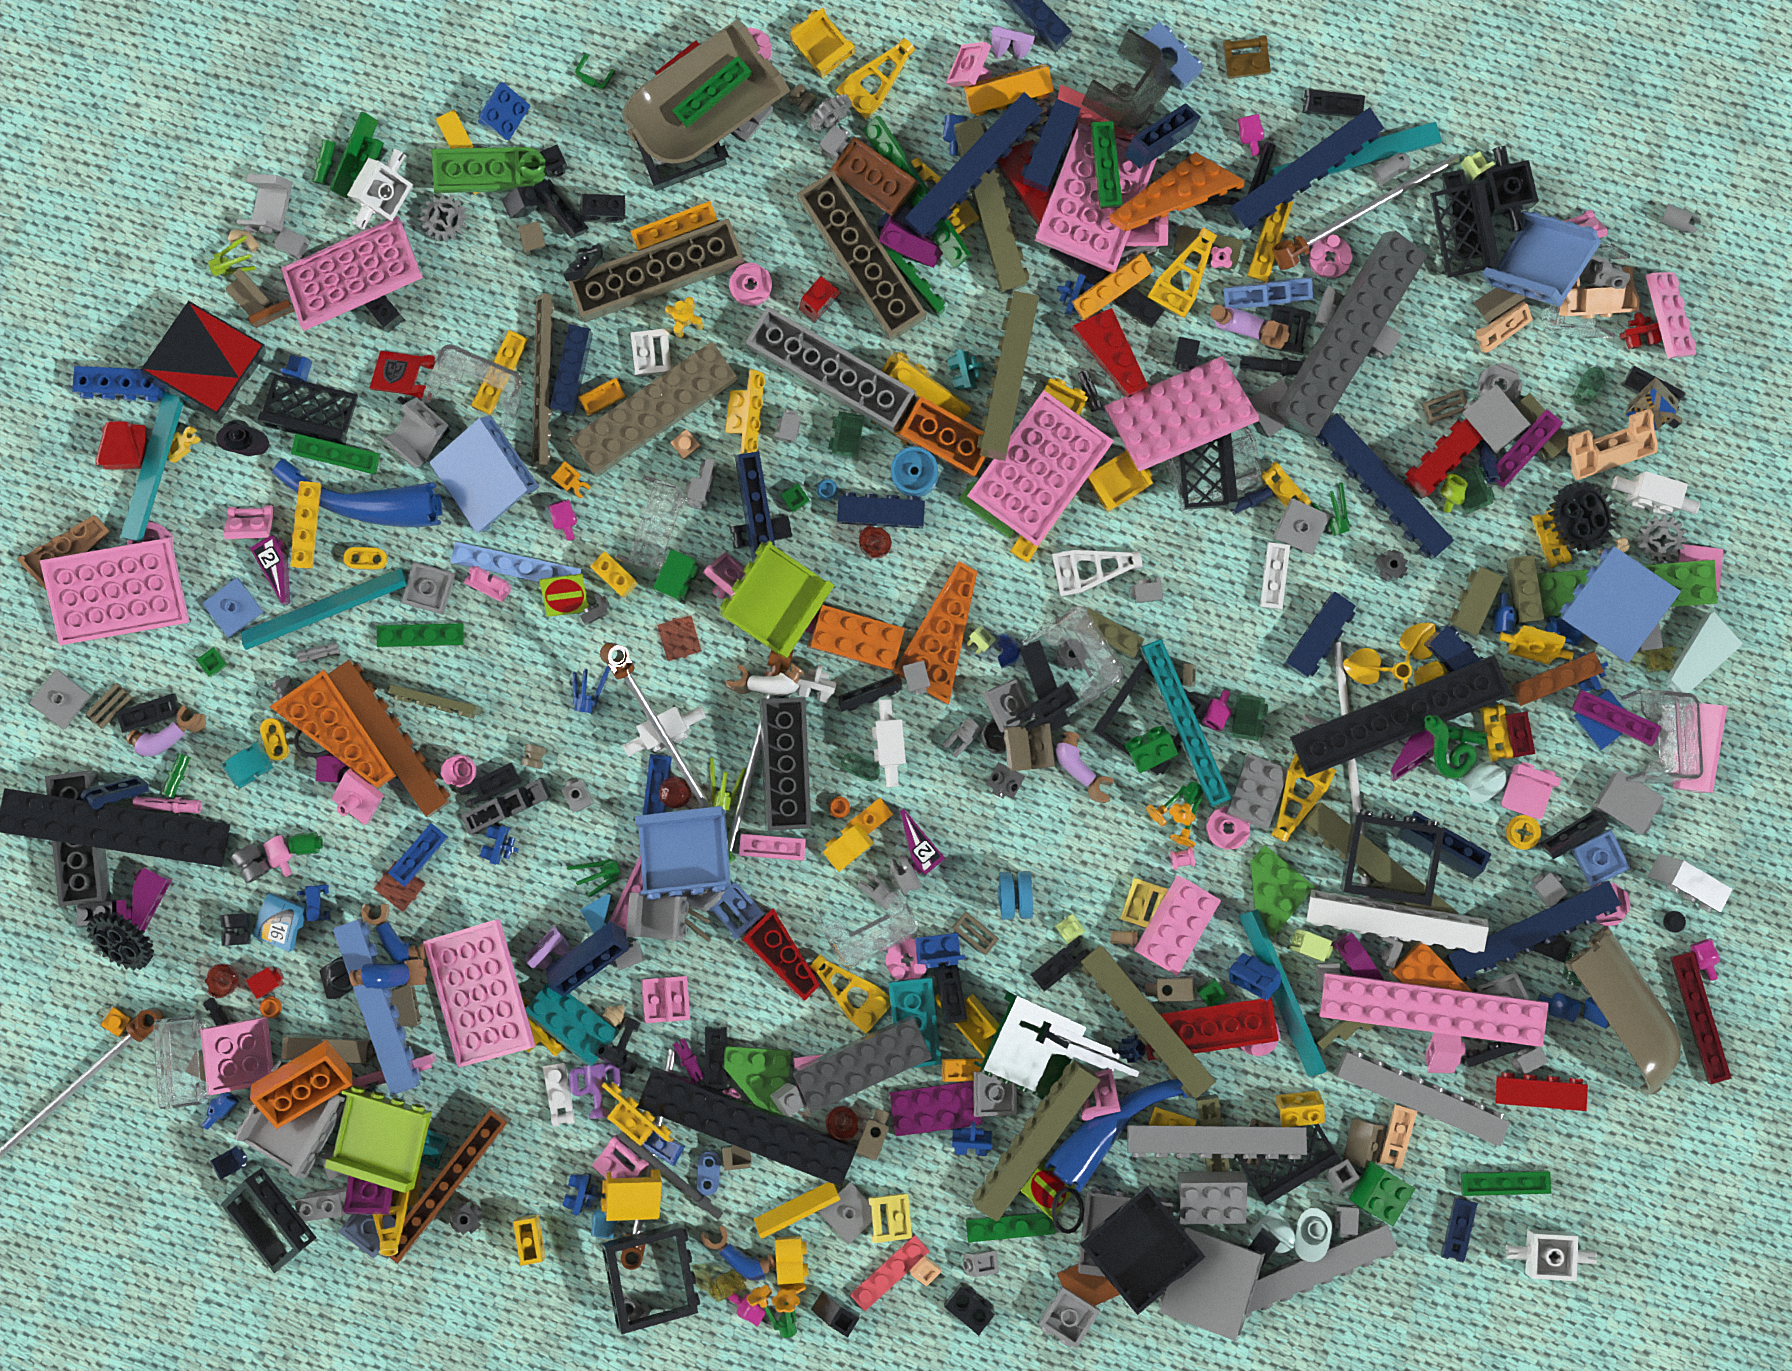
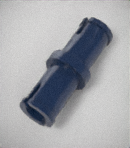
[1476,440,1500,484]
[1230,485,1273,515]

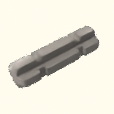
[296,642,340,663]

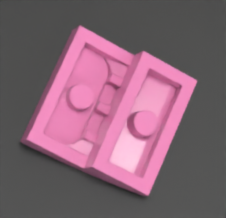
[641,976,690,1023]

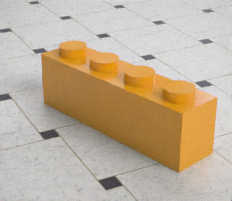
[963,63,1054,116]

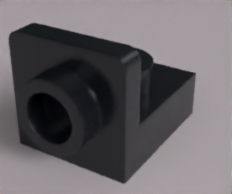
[540,144,569,178]

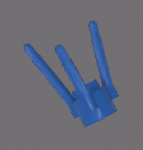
[573,666,610,713]

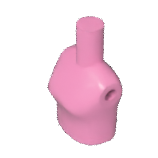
[263,835,292,877]

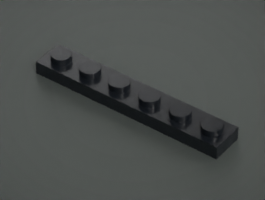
[1049,248,1165,329]

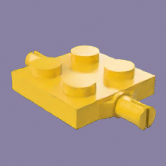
[1499,625,1574,665]

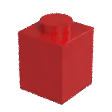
[245,966,284,999]

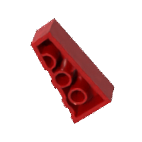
[995,139,1053,227]
[1071,308,1148,397]
[1403,418,1483,499]
[742,908,820,1002]
[1495,1072,1588,1111]

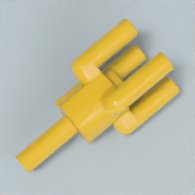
[665,297,704,338]

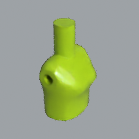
[1440,474,1468,513]

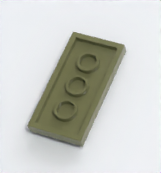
[388,685,483,719]

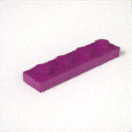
[1495,408,1564,488]
[1571,690,1662,746]

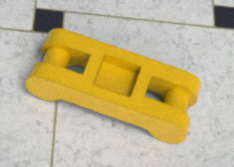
[1258,461,1312,507]
[1532,509,1572,569]
[1480,703,1513,762]

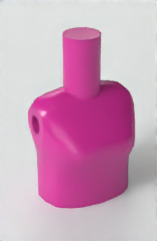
[1237,114,1265,156]
[548,499,577,541]
[1202,690,1232,731]
[1690,938,1720,981]
[728,1292,766,1327]

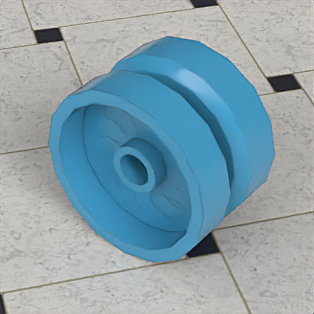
[891,446,939,497]
[998,871,1033,920]

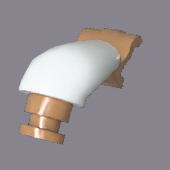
[725,664,804,696]

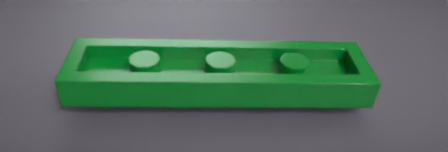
[672,56,752,129]
[1090,121,1123,209]
[883,245,945,317]
[291,433,381,475]
[376,623,464,648]
[1461,1170,1551,1196]
[966,1212,1055,1243]

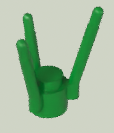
[1312,483,1350,536]
[567,859,622,897]

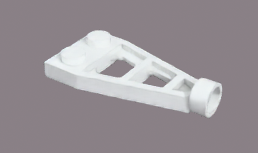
[1052,550,1143,597]

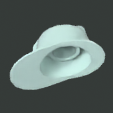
[1463,760,1508,803]
[1294,1208,1332,1262]
[1249,1211,1297,1256]

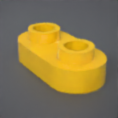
[343,547,388,570]
[260,718,290,761]

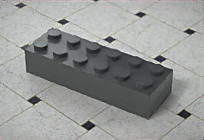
[759,697,811,831]
[45,771,111,907]
[793,1014,932,1113]

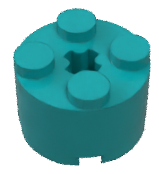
[221,741,274,789]

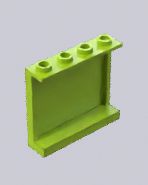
[719,541,835,658]
[325,1086,432,1193]

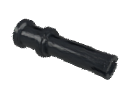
[1239,355,1306,377]

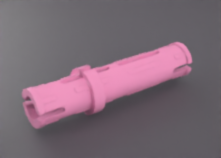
[132,796,202,814]

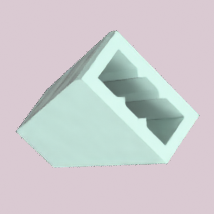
[1665,612,1743,697]

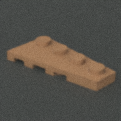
[17,515,112,590]

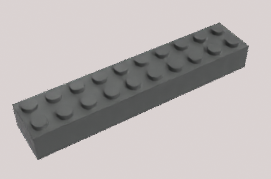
[1274,230,1428,436]

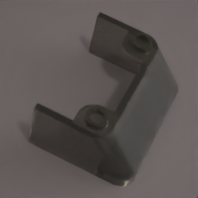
[1081,29,1172,134]

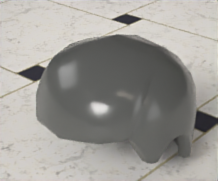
[981,720,1007,754]

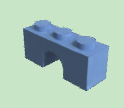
[1139,21,1203,91]

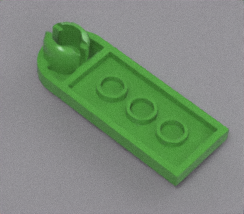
[432,147,546,193]

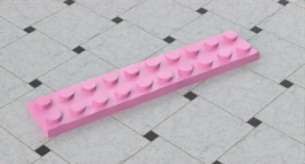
[1319,972,1549,1047]

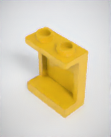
[790,7,855,78]
[1044,378,1088,415]
[1086,449,1153,513]
[601,1169,662,1221]

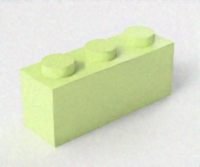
[1289,929,1333,962]

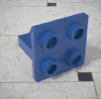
[478,82,530,141]

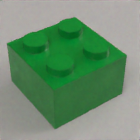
[653,549,700,603]
[1349,1161,1416,1226]

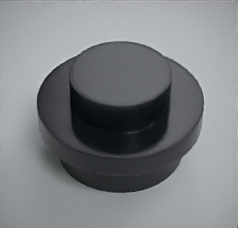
[1663,911,1686,933]

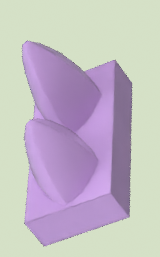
[991,25,1035,59]
[524,926,571,970]

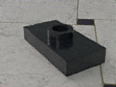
[1247,1228,1281,1268]

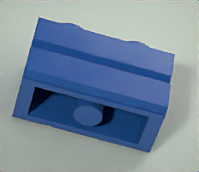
[1229,953,1281,1001]

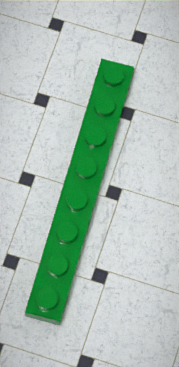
[862,116,971,269]

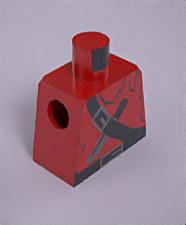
[799,276,841,323]

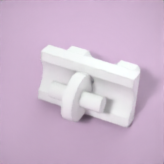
[797,665,837,703]

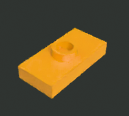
[578,377,626,417]
[846,798,893,835]
[942,1058,984,1082]

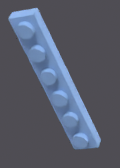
[451,542,582,583]

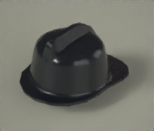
[216,419,269,456]
[319,956,354,999]

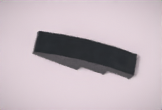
[1442,169,1480,261]
[1019,640,1070,731]
[461,778,552,835]

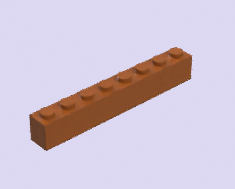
[328,660,451,817]
[388,1106,512,1264]

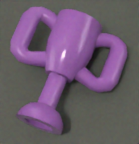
[569,1063,622,1119]

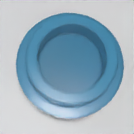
[816,479,838,501]

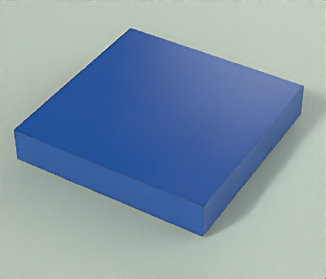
[1574,689,1624,750]

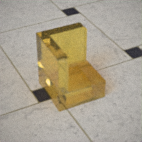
[1644,646,1676,673]

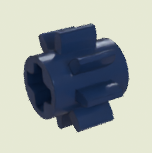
[1118,1035,1146,1063]

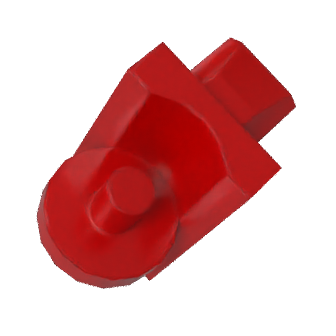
[1620,312,1662,350]

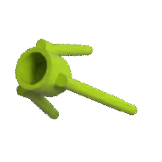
[208,235,256,277]
[710,757,746,810]

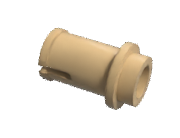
[1111,929,1137,947]

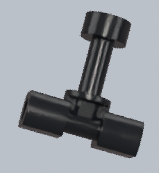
[595,1017,641,1074]

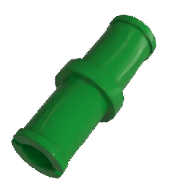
[312,139,336,185]
[1446,725,1487,746]
[161,753,191,798]

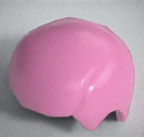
[441,754,477,787]

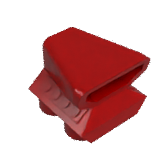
[95,421,147,470]

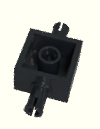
[1481,146,1539,233]

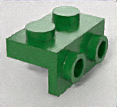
[1125,726,1179,774]

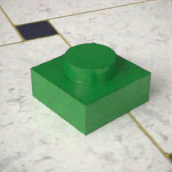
[781,483,810,513]
[196,647,228,677]
[1196,977,1228,1006]

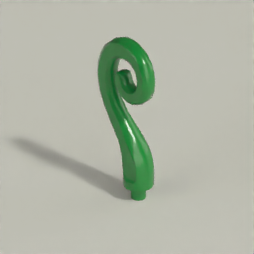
[1424,715,1477,779]

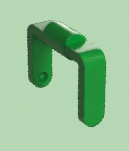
[575,54,615,90]

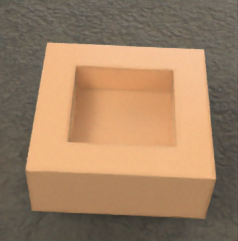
[670,429,701,460]
[910,1255,942,1286]

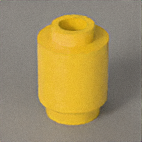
[1413,660,1447,685]

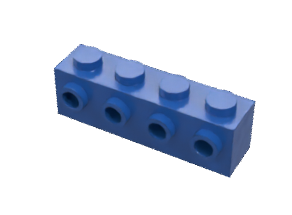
[72,366,164,403]

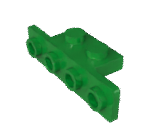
[330,112,384,198]

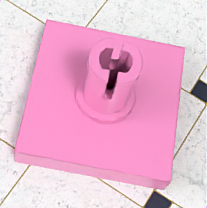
[946,42,992,87]
[1677,544,1723,592]
[703,552,746,599]
[331,768,384,825]

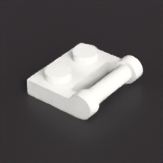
[631,329,674,376]

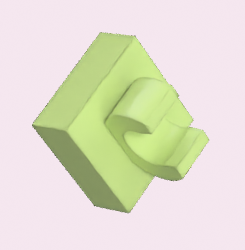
[967,625,996,654]
[1055,913,1085,944]

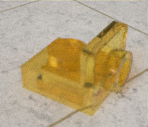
[708,1269,746,1302]

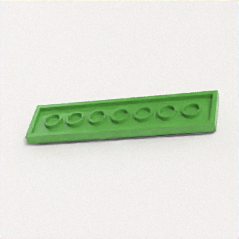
[1537,560,1718,616]

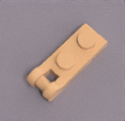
[1475,301,1533,353]
[1378,1104,1417,1170]

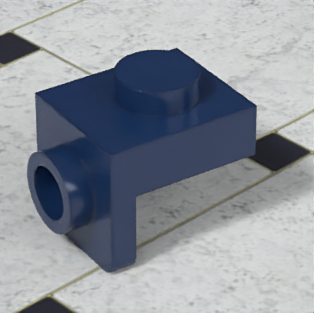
[210,1146,248,1180]

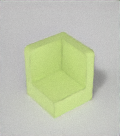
[1461,151,1495,181]

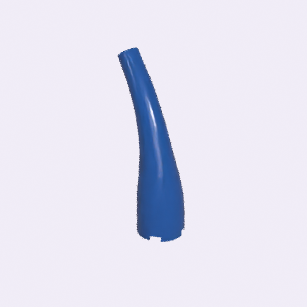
[272,459,443,527]
[1044,1078,1203,1192]

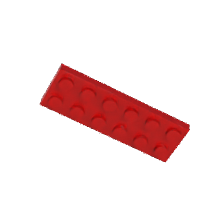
[1145,997,1279,1061]

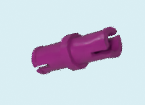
[672,1038,705,1082]

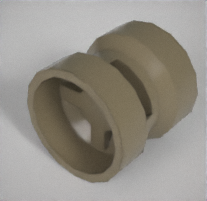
[787,84,817,114]
[521,744,547,769]

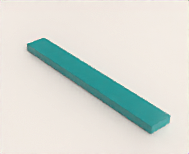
[1272,122,1442,179]
[121,391,185,542]
[241,568,407,650]
[1141,638,1231,807]
[1239,909,1327,1077]

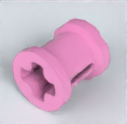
[1170,847,1195,870]

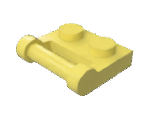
[1120,878,1169,928]
[868,1193,912,1243]

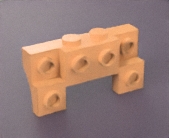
[1560,266,1640,318]
[1568,409,1658,480]

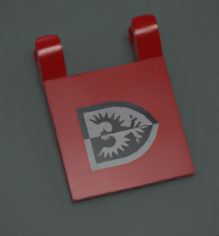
[369,351,437,399]

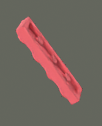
[850,1234,930,1311]

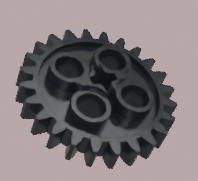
[1548,481,1616,552]
[86,911,154,971]

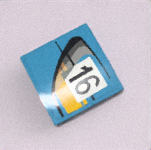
[253,893,306,952]

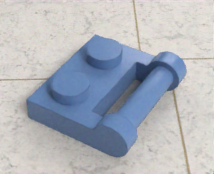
[708,881,765,940]

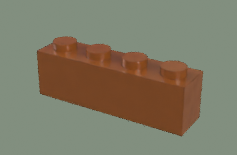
[1511,651,1604,706]

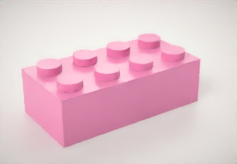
[1133,875,1221,976]

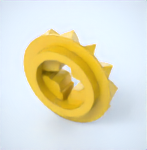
[1505,815,1541,850]

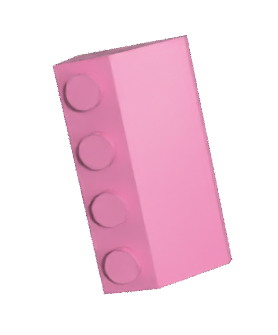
[1671,703,1727,793]

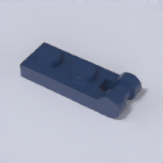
[81,775,149,809]
[1441,1197,1478,1263]

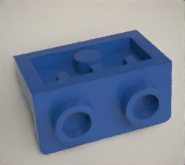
[915,933,965,968]

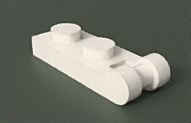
[543,1062,575,1127]

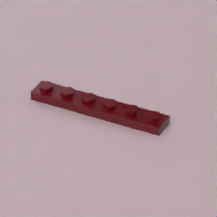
[1670,951,1732,1084]

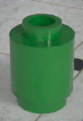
[289,832,323,856]

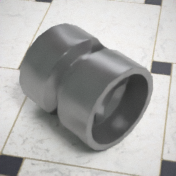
[230,843,271,884]

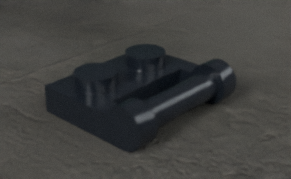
[1265,305,1311,355]

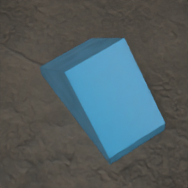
[580,893,613,933]

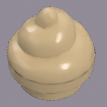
[602,1005,625,1027]

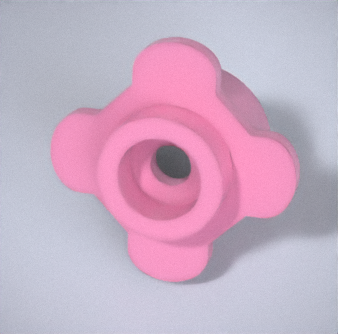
[1210,247,1232,268]

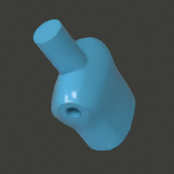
[591,1196,617,1239]

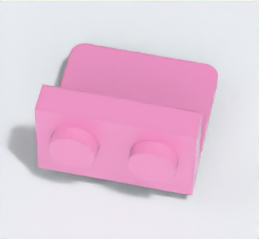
[1501,762,1561,819]

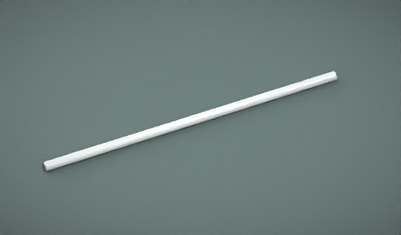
[1333,642,1373,900]

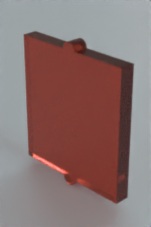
[657,615,702,661]
[373,860,426,912]

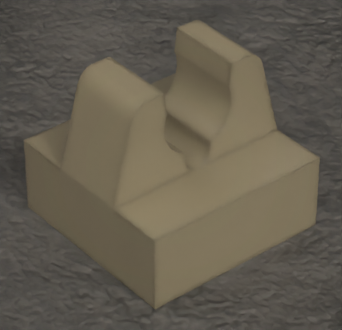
[1176,664,1196,687]

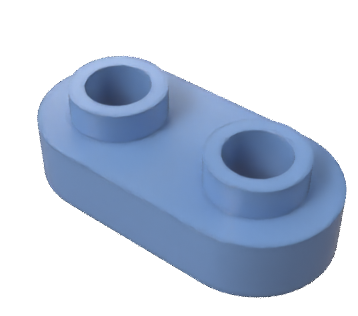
[697,1150,721,1195]

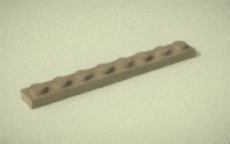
[532,293,554,467]

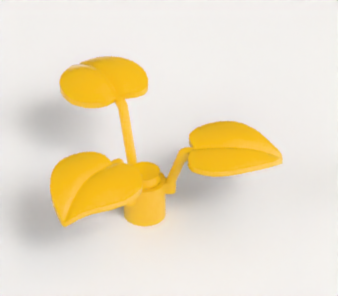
[1343,623,1435,694]

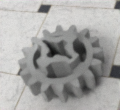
[809,94,852,131]
[420,194,468,242]
[1637,514,1687,562]

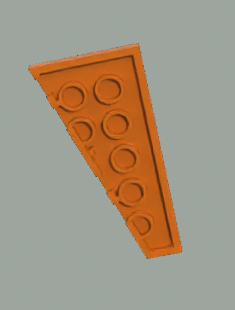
[1109,152,1245,232]
[893,561,977,705]
[269,670,396,788]

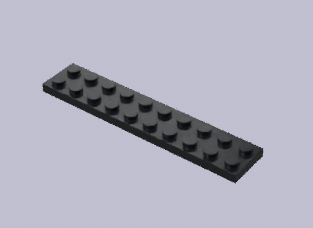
[1290,655,1511,777]
[0,788,231,868]
[637,1066,857,1187]

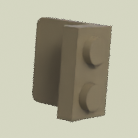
[1004,723,1055,771]

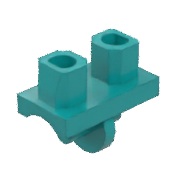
[947,349,985,390]

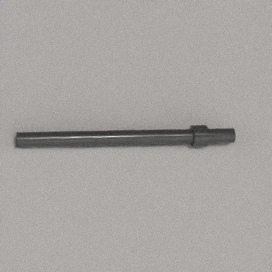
[617,1131,723,1220]

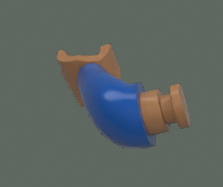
[362,904,426,963]
[350,959,427,989]
[701,1225,776,1281]

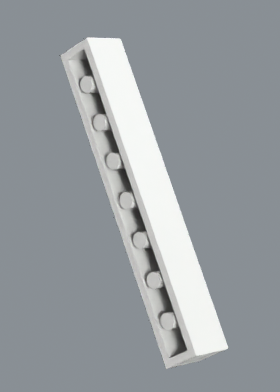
[1307,890,1489,953]

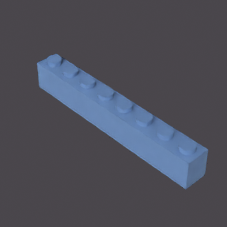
[333,919,421,1096]

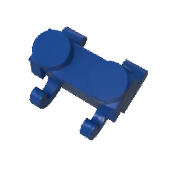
[1544,616,1585,646]
[297,885,331,921]

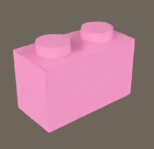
[1425,1033,1465,1073]

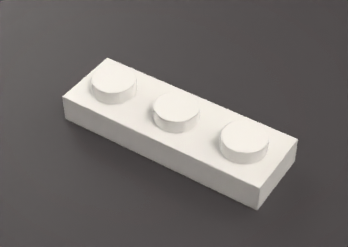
[1260,542,1290,610]

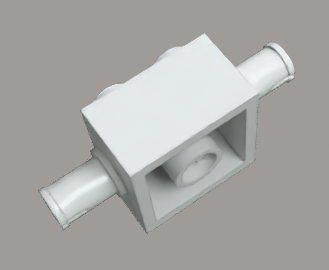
[347,149,413,230]
[1611,471,1701,516]
[872,699,906,787]
[623,705,707,757]
[1505,1229,1597,1281]

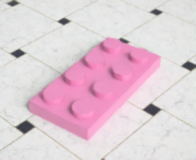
[1646,272,1696,358]

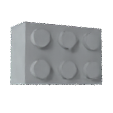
[1177,1171,1247,1224]

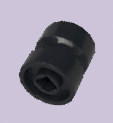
[220,913,251,946]

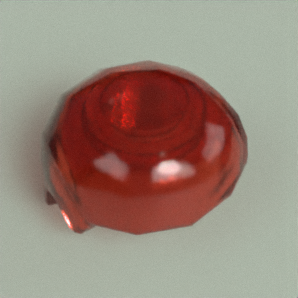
[858,525,892,559]
[659,776,692,809]
[205,963,239,998]
[826,1105,859,1141]

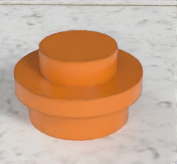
[828,796,850,818]
[260,997,282,1019]

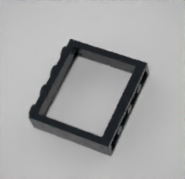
[636,140,729,191]
[1092,660,1207,776]
[1340,809,1445,906]
[220,1167,317,1273]
[601,1223,700,1334]

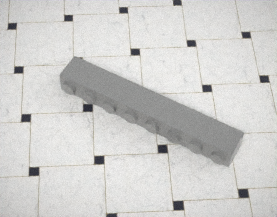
[1334,1049,1510,1146]
[1127,1126,1307,1159]
[1246,1221,1398,1318]

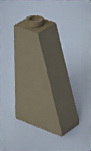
[281,1033,375,1063]

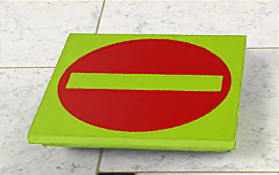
[539,573,589,617]
[1020,1159,1076,1220]

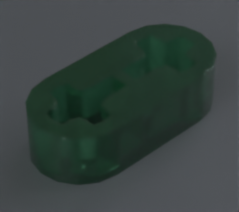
[1573,367,1605,406]
[841,753,880,782]

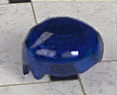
[996,633,1020,669]

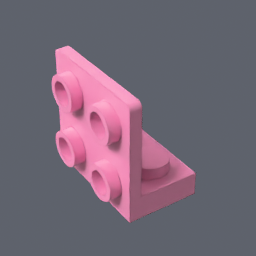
[1125,212,1169,247]

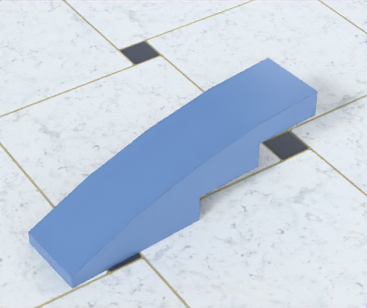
[1224,277,1314,309]

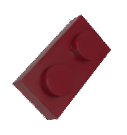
[1505,711,1535,758]

